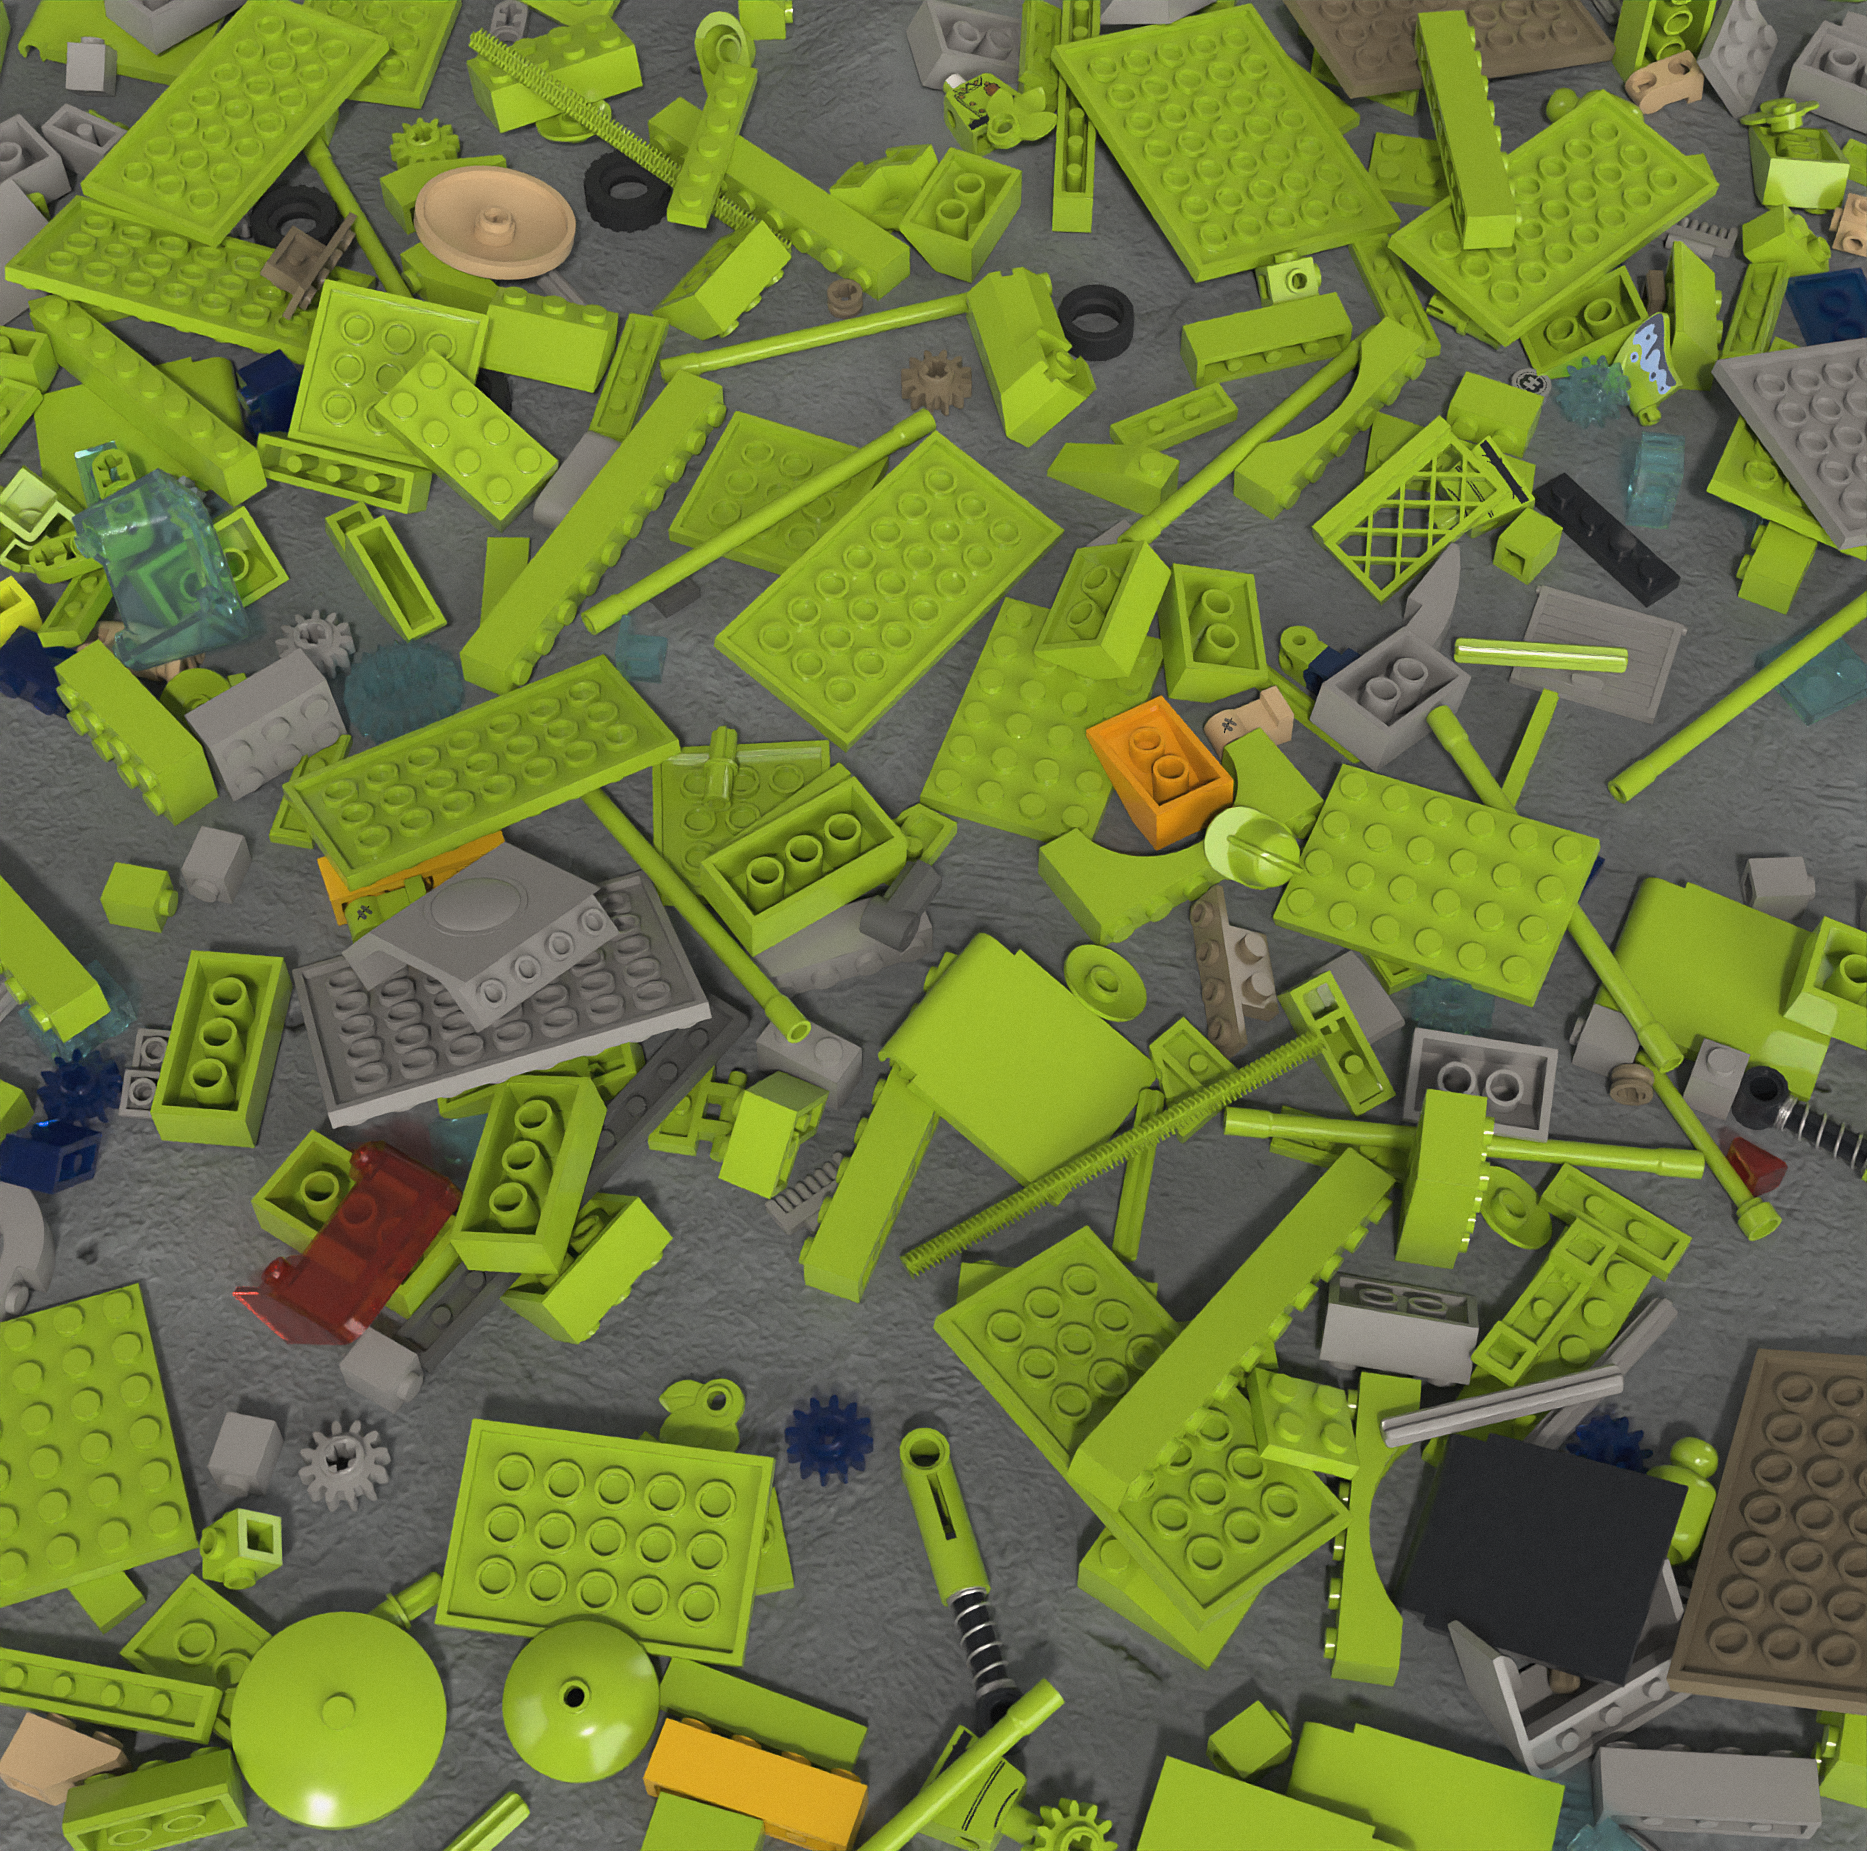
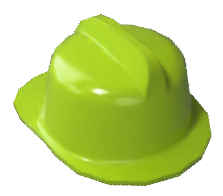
[695,11,756,94]
[1203,806,1303,890]

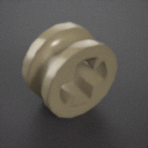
[827,279,863,319]
[1610,1064,1655,1106]

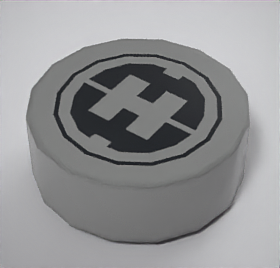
[1510,368,1552,405]

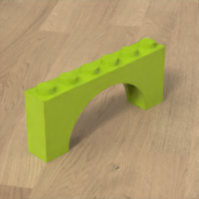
[1038,727,1324,947]

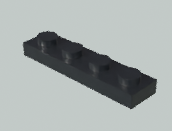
[1533,472,1681,608]

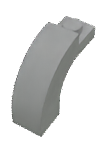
[0,1168,56,1323]

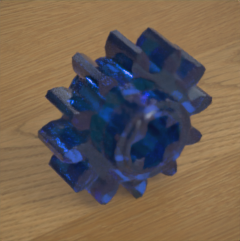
[37,1049,123,1131]
[784,1394,874,1487]
[1566,1415,1653,1474]

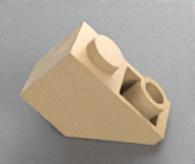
[0,1712,133,1806]

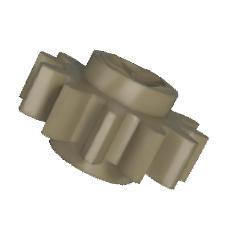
[901,350,972,416]

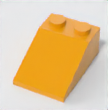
[1086,695,1234,851]

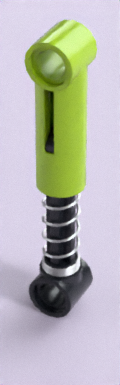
[1731,1066,1867,1183]
[899,1427,1031,1756]

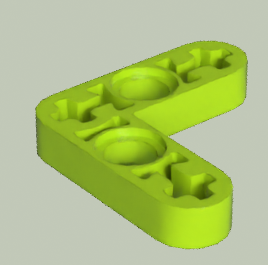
[29,449,155,584]

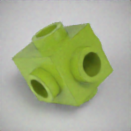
[1255,250,1322,307]
[200,1508,282,1590]

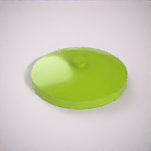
[231,1612,447,1830]

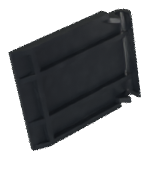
[1390,1433,1689,1688]

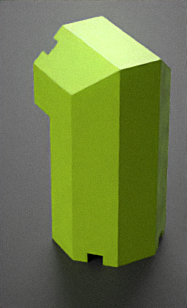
[966,267,1097,448]

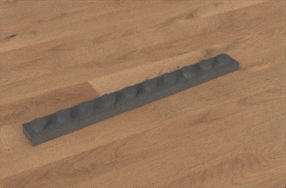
[391,994,750,1374]

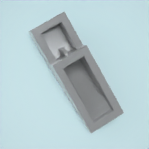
[1403,543,1461,652]

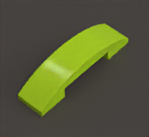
[1470,1217,1620,1388]

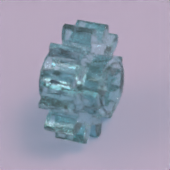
[1556,355,1632,429]
[1411,975,1495,1037]

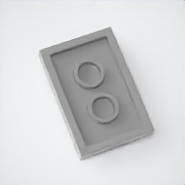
[1696,0,1778,119]

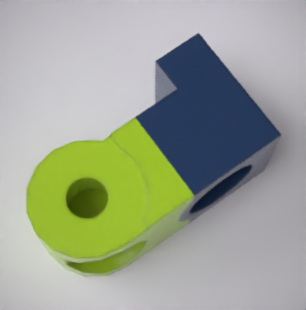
[1278,625,1361,696]

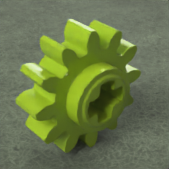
[390,117,460,170]
[1021,1797,1118,1851]

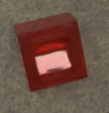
[1726,1136,1788,1198]

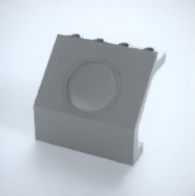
[342,842,620,1033]

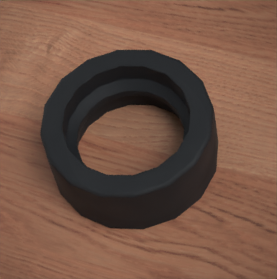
[1058,284,1135,362]

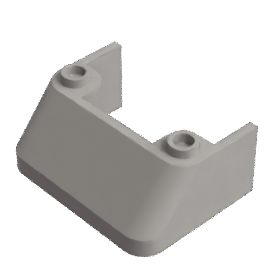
[1447,1557,1691,1780]

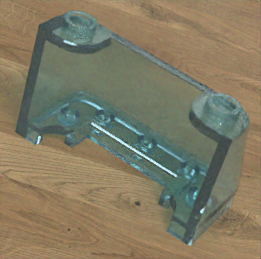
[71,468,251,672]

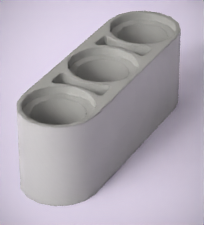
[533,430,622,530]

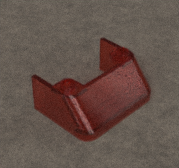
[232,1140,463,1345]

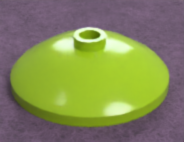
[502,1621,661,1783]

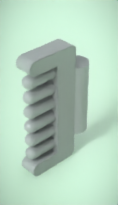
[1657,217,1739,262]
[765,1152,844,1237]

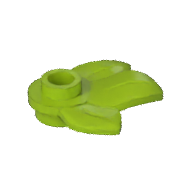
[986,86,1058,149]
[1740,97,1819,132]
[659,1378,745,1452]

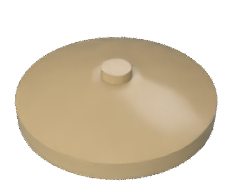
[414,166,576,280]

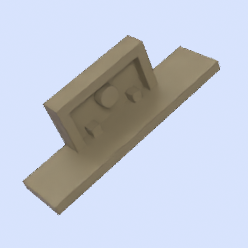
[260,212,357,320]
[1190,885,1279,1060]

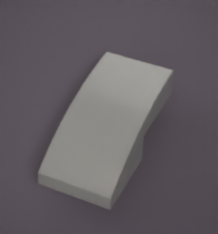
[1312,950,1405,1045]
[118,1028,171,1120]

